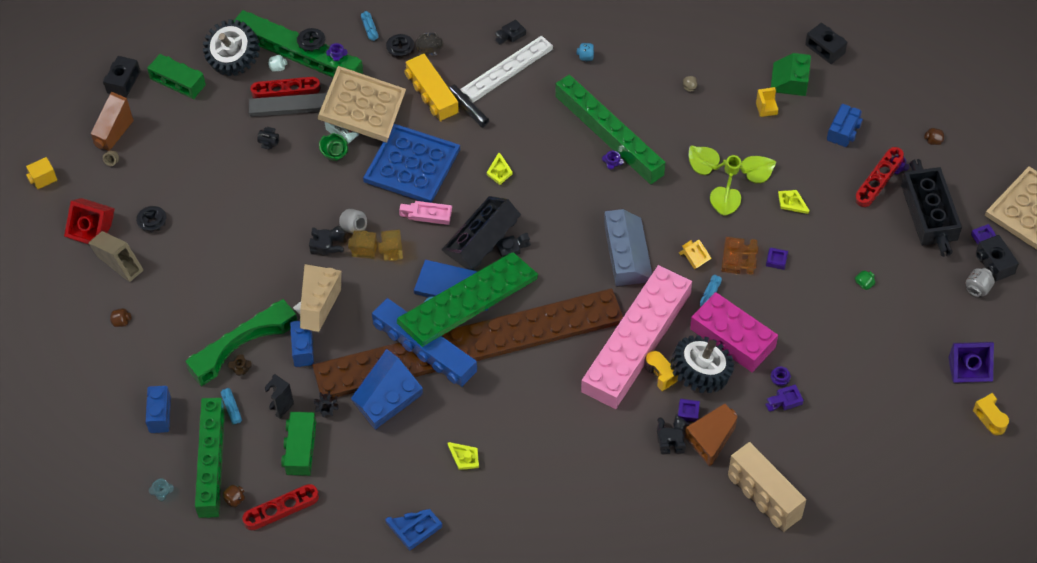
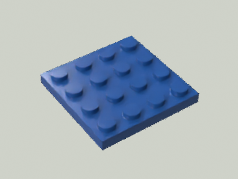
[363,124,460,203]

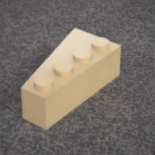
[300,264,342,332]

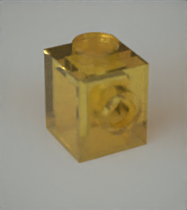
[348,230,378,259]
[378,230,403,261]

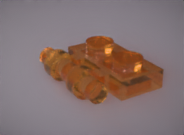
[721,237,759,275]

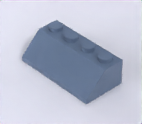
[604,209,652,286]

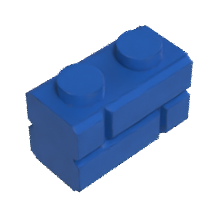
[827,104,863,147]
[290,321,314,367]
[146,386,171,433]

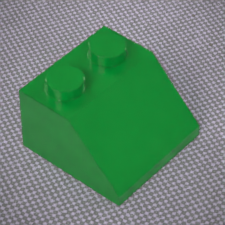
[771,53,811,96]

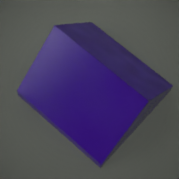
[948,342,994,383]

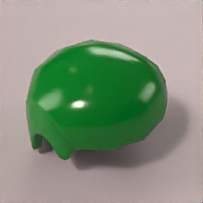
[319,133,348,161]

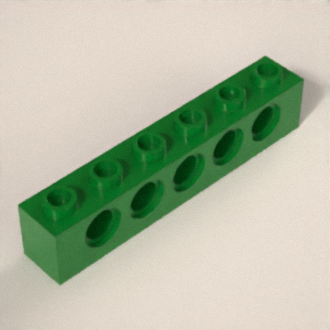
[195,398,225,518]

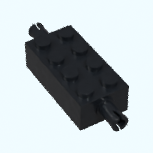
[901,159,962,257]

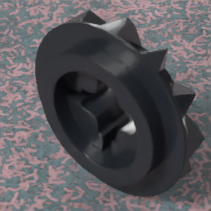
[297,28,326,53]
[386,34,414,58]
[136,206,167,232]

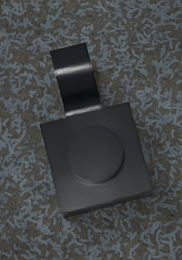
[495,20,526,45]
[496,233,531,258]

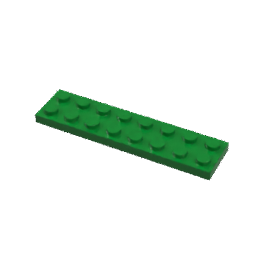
[397,253,538,347]

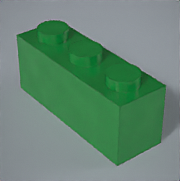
[147,54,206,99]
[281,412,317,476]

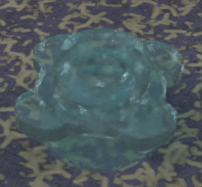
[149,478,174,501]

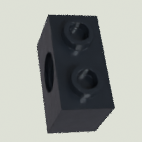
[805,22,848,64]
[103,56,141,98]
[976,235,1019,282]

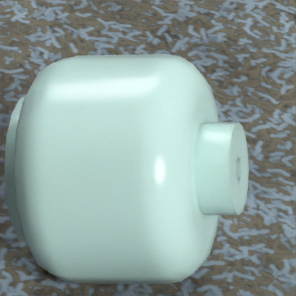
[268,55,287,71]

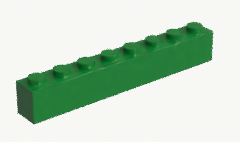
[234,10,363,78]
[555,74,665,185]

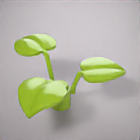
[689,146,776,216]

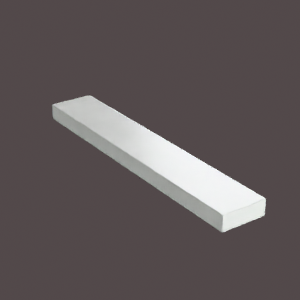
[460,36,553,103]

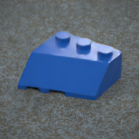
[351,349,423,430]

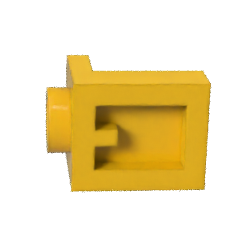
[679,240,712,269]

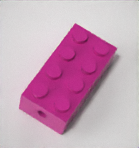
[690,292,778,373]

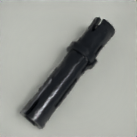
[449,84,489,128]

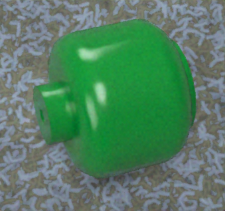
[855,270,876,290]

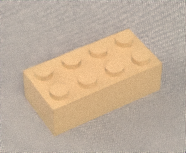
[728,442,807,532]

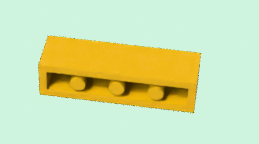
[404,54,459,121]

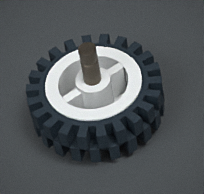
[203,19,260,76]
[670,335,734,393]

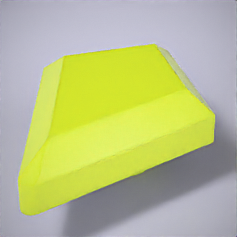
[487,153,513,185]
[778,190,809,214]
[448,442,479,470]

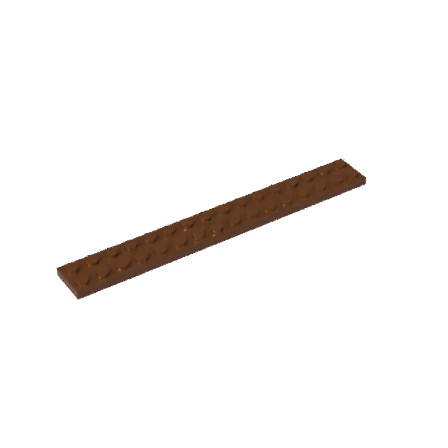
[312,288,623,397]

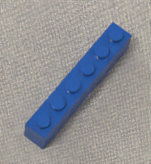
[372,298,477,387]

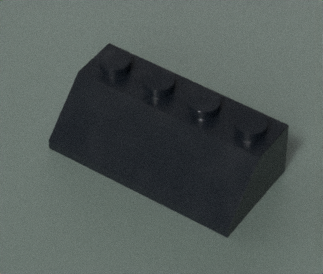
[441,196,521,269]

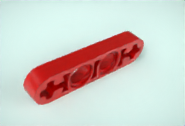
[250,77,321,99]
[856,147,904,207]
[242,484,319,531]

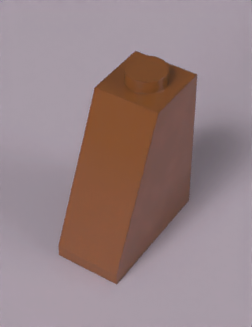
[91,92,134,151]
[685,404,737,466]

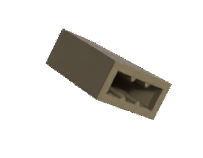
[88,231,144,282]

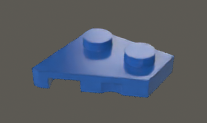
[385,509,443,551]

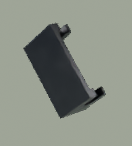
[265,374,294,419]

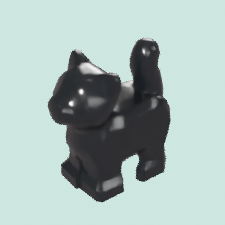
[309,226,347,255]
[657,414,690,454]

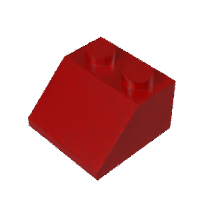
[64,198,115,244]

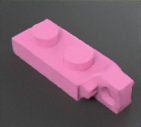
[399,201,452,225]

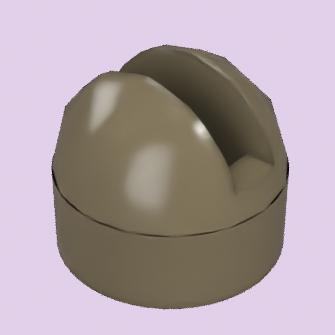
[683,76,697,92]
[103,150,119,166]

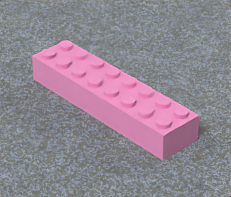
[581,265,692,409]

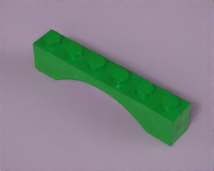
[185,299,298,387]

